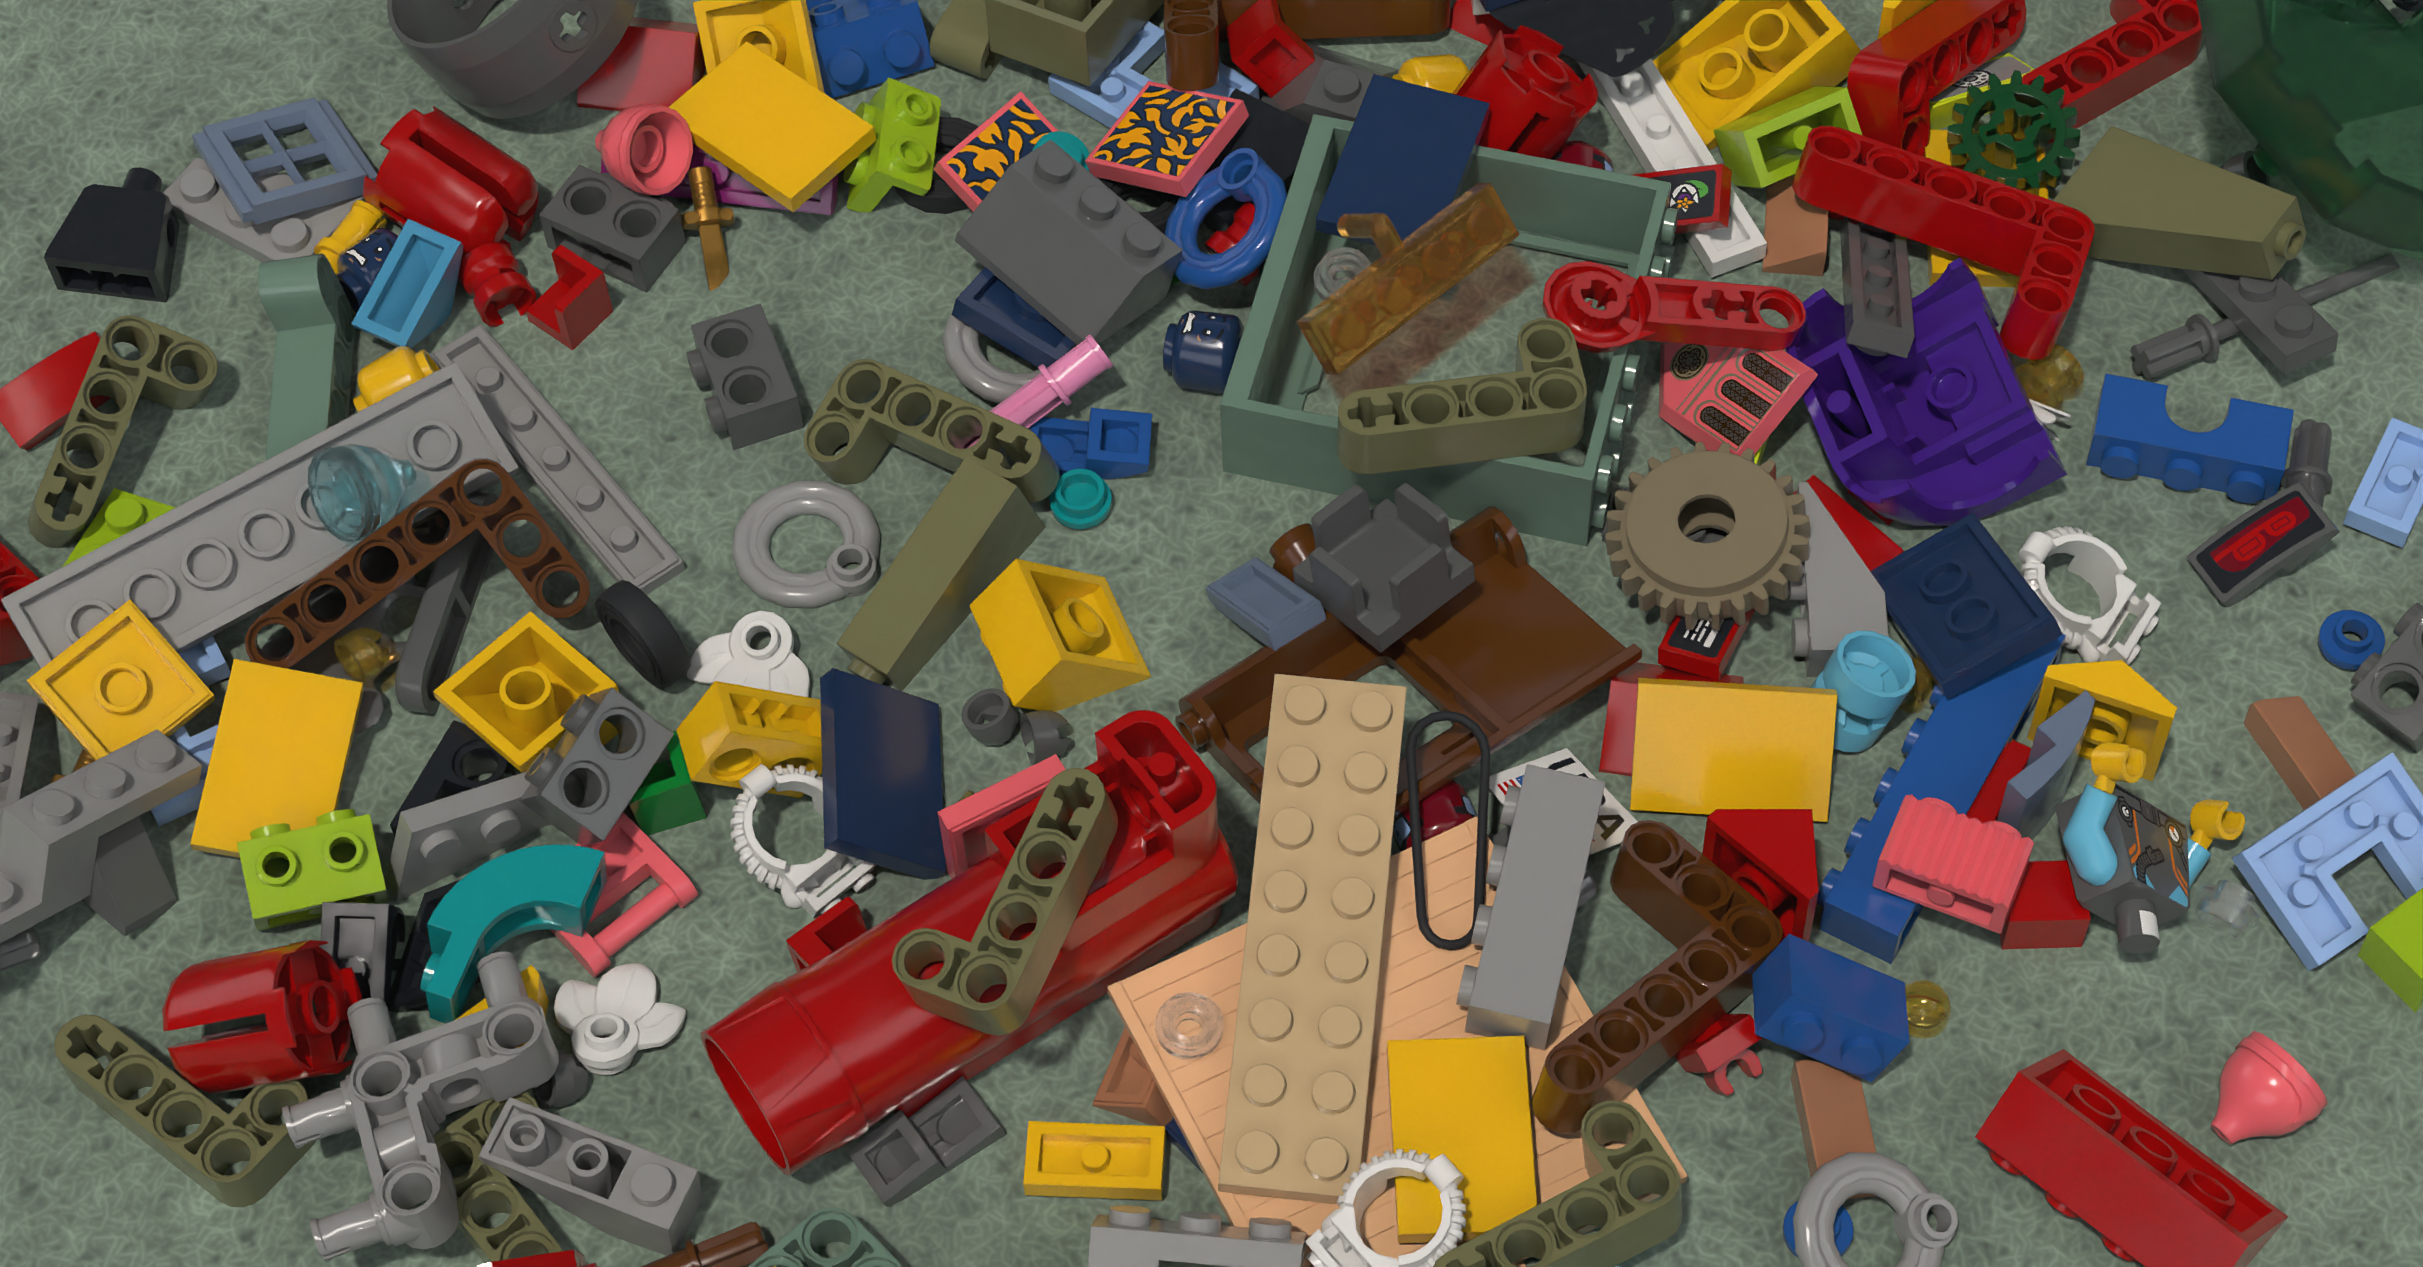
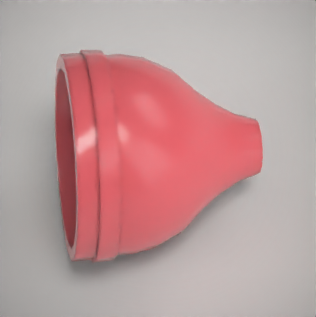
[595,104,693,196]
[2211,1031,2328,1145]

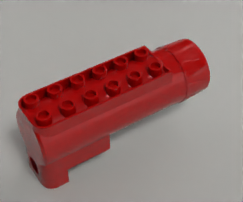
[700,710,1238,1176]

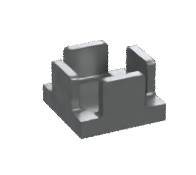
[1293,483,1475,652]

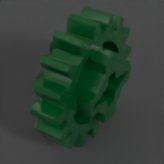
[1947,70,2081,196]

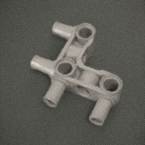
[282,951,559,1262]

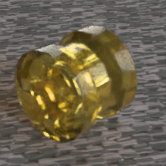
[2014,344,2084,410]

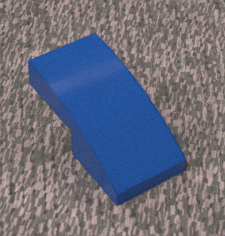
[1028,408,1152,480]

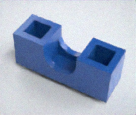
[2086,373,2294,503]

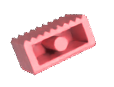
[1872,795,2034,934]

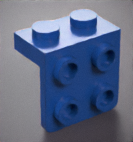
[806,0,935,98]

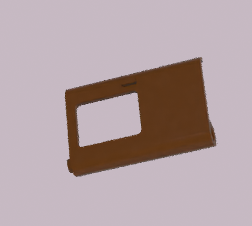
[1175,506,1642,818]

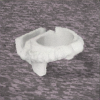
[2018,526,2161,665]
[730,764,876,918]
[1305,1149,1466,1267]

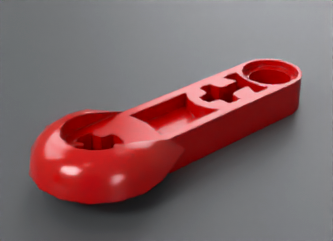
[1542,261,1806,353]

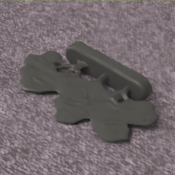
[249,492,498,733]

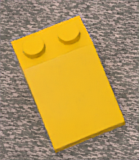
[1653,0,1861,150]

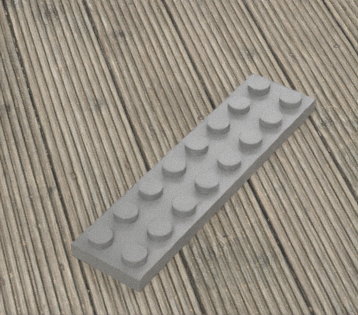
[1,361,519,669]

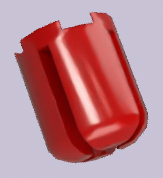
[1452,25,1598,159]
[363,106,538,260]
[162,940,362,1093]

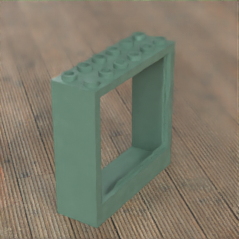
[1220,114,1679,547]

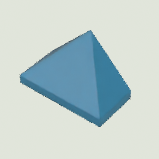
[351,219,464,348]

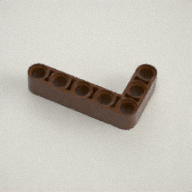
[1164,0,1450,91]
[245,458,590,668]
[1531,820,1783,1133]

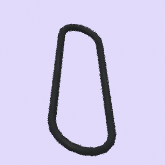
[1405,711,1491,950]

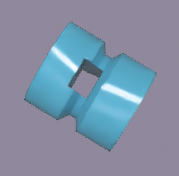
[1811,631,1916,752]

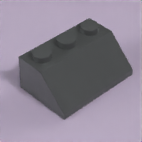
[955,140,1183,345]

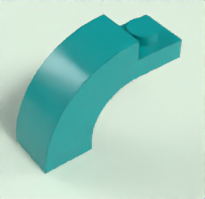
[420,844,607,1024]

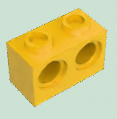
[676,681,822,798]

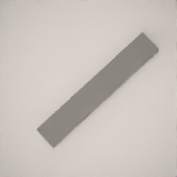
[430,324,686,595]

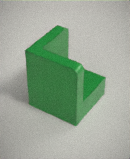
[629,731,707,836]

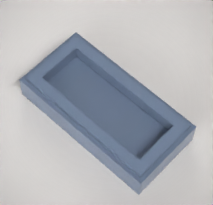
[1205,557,1327,651]

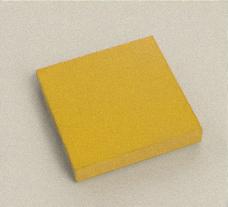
[26,599,215,761]

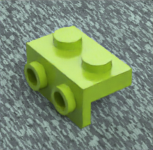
[843,77,941,212]

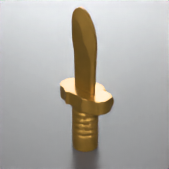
[681,166,735,291]

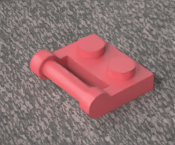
[550,812,698,978]

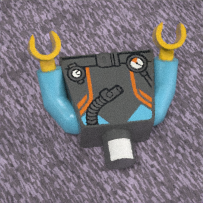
[2056,742,2245,954]

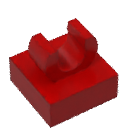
[1674,1014,1763,1096]

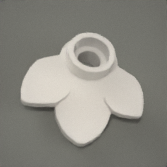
[687,611,810,697]
[554,963,686,1075]

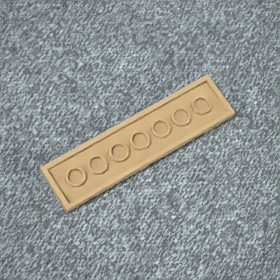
[1218,674,1407,1204]

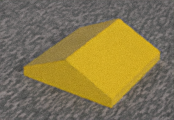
[693,0,824,93]
[2027,660,2177,781]

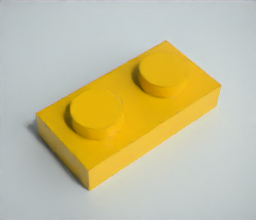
[1023,1121,1166,1201]

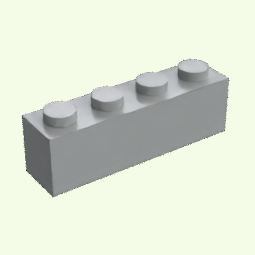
[1456,764,1606,1050]

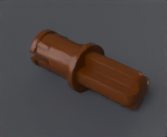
[641,1222,769,1267]

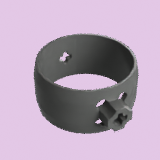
[387,0,638,119]

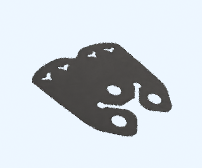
[1489,0,1674,78]

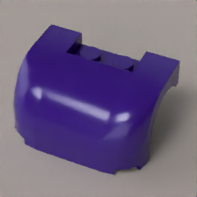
[1786,258,2067,527]

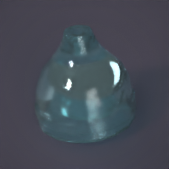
[308,444,417,542]

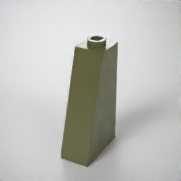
[2053,126,2307,280]
[836,456,1046,691]

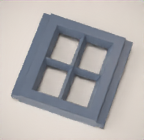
[192,97,377,225]

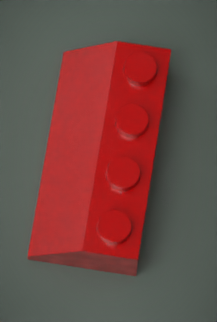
[1975,1049,2288,1267]

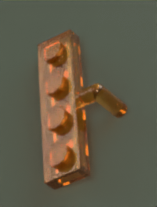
[1296,182,1520,375]

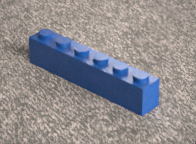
[1816,634,2066,964]

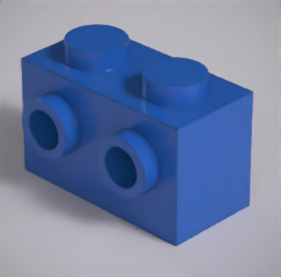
[1752,934,1909,1082]

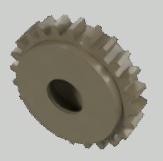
[1605,442,1810,631]

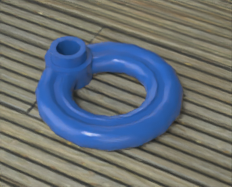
[1165,148,1288,290]

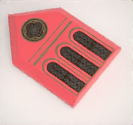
[1659,342,1818,456]

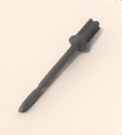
[2130,253,2400,380]

